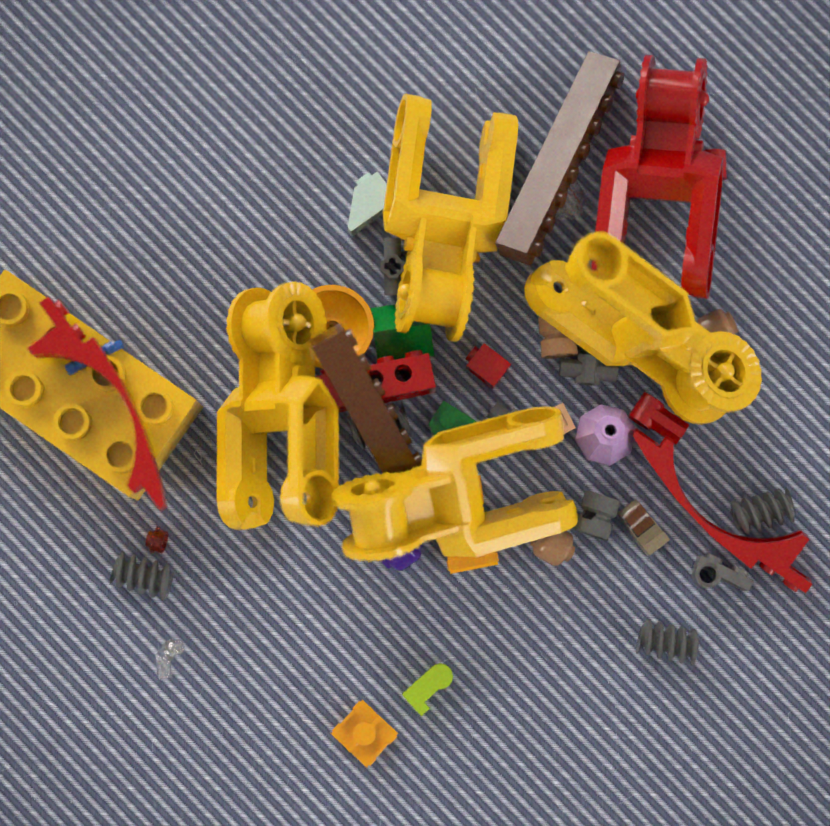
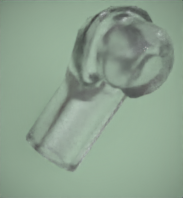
[156,639,184,680]

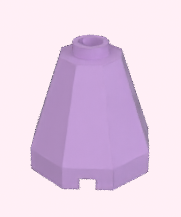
[575,404,635,466]

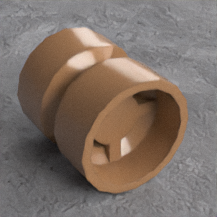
[538,317,578,359]

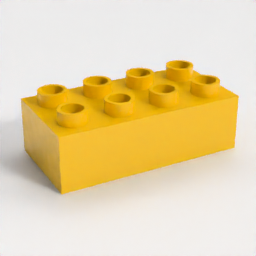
[0,269,203,501]

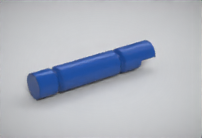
[64,339,124,376]

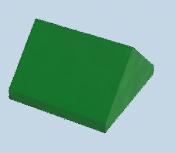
[370,304,434,360]

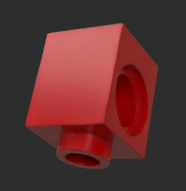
[465,343,511,390]

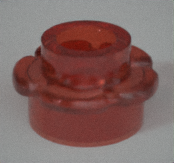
[145,526,169,554]

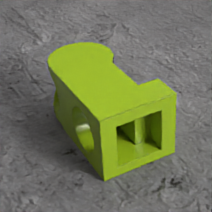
[402,663,453,716]

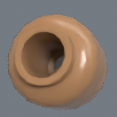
[697,309,739,335]
[530,531,575,566]

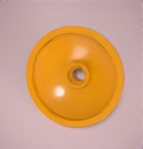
[312,285,374,369]

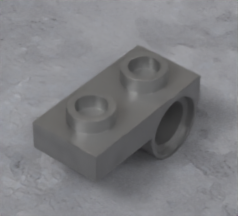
[692,553,754,592]

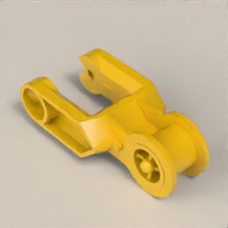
[383,93,518,342]
[524,232,762,425]
[217,281,339,530]
[332,407,578,562]

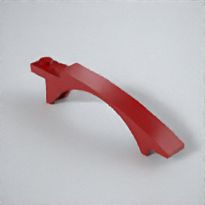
[27,296,168,511]
[633,428,813,593]

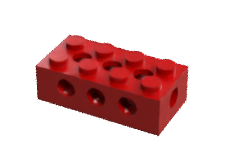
[315,350,436,413]

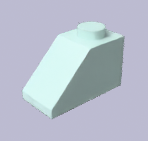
[348,171,387,236]

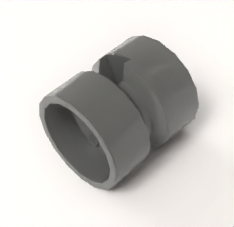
[573,491,621,541]

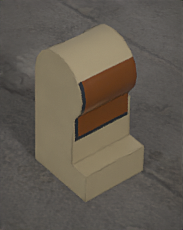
[617,499,670,556]

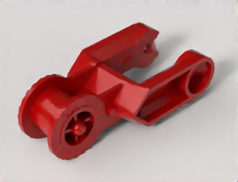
[591,54,723,299]

